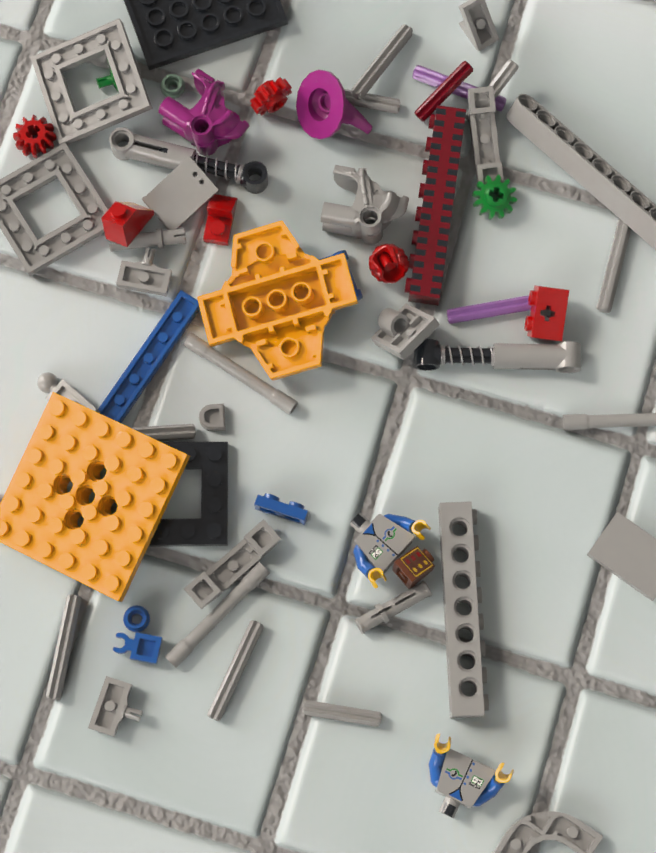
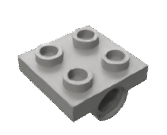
[371,304,440,360]

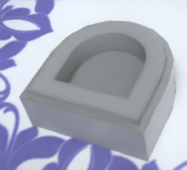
[199,404,226,431]

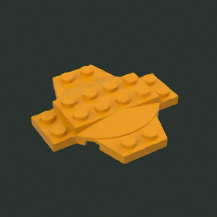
[197,220,358,381]

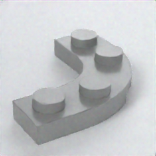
[493,811,603,853]

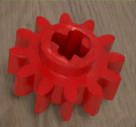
[250,77,292,116]

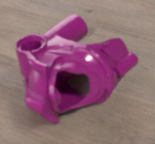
[158,69,250,156]

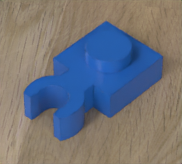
[113,632,163,665]

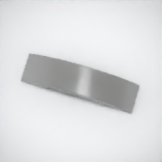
[468,86,504,184]
[184,519,281,609]

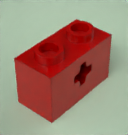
[524,285,569,341]

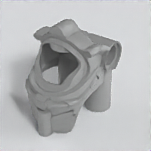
[321,165,409,244]

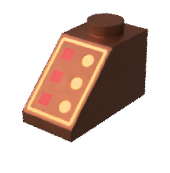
[392,546,435,589]

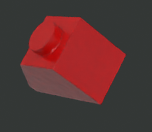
[101,201,154,247]

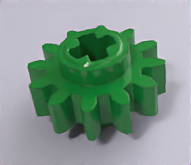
[472,174,517,220]

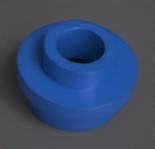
[123,605,150,632]

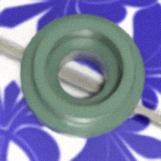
[160,74,185,99]

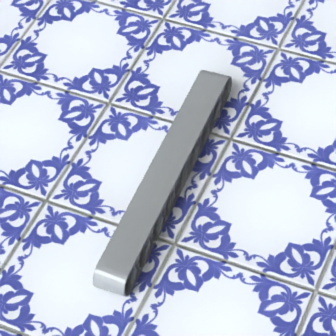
[506,94,656,250]

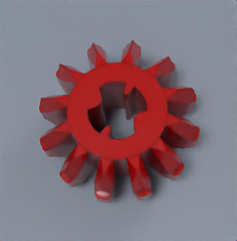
[13,114,57,159]

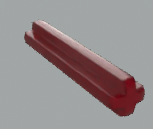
[414,61,473,122]

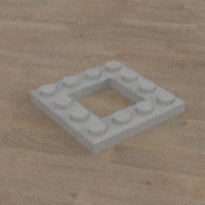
[30,18,153,145]
[0,142,108,276]

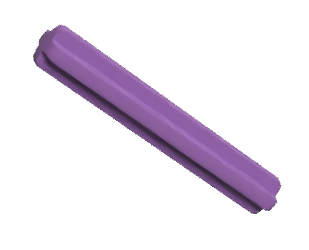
[412,65,506,111]
[446,295,531,324]

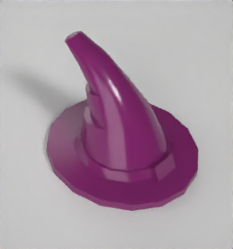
[296,70,373,139]

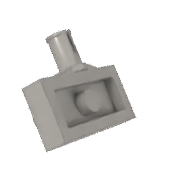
[116,248,172,297]
[88,676,143,737]

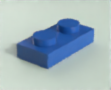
[254,493,308,525]

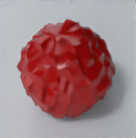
[369,243,409,284]

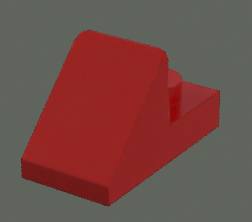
[203,194,238,246]

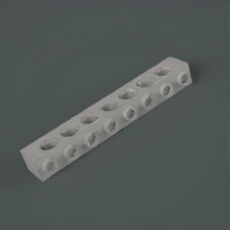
[438,501,489,718]

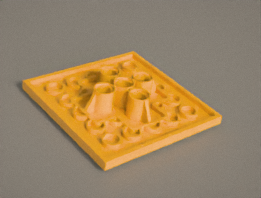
[0,392,190,602]

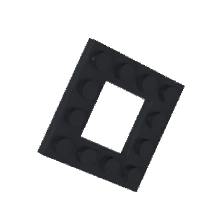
[148,442,228,547]

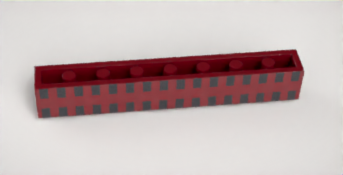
[404,105,466,306]

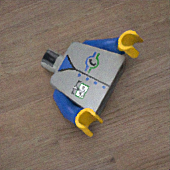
[350,513,431,588]
[428,734,514,818]

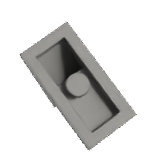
[459,0,499,51]

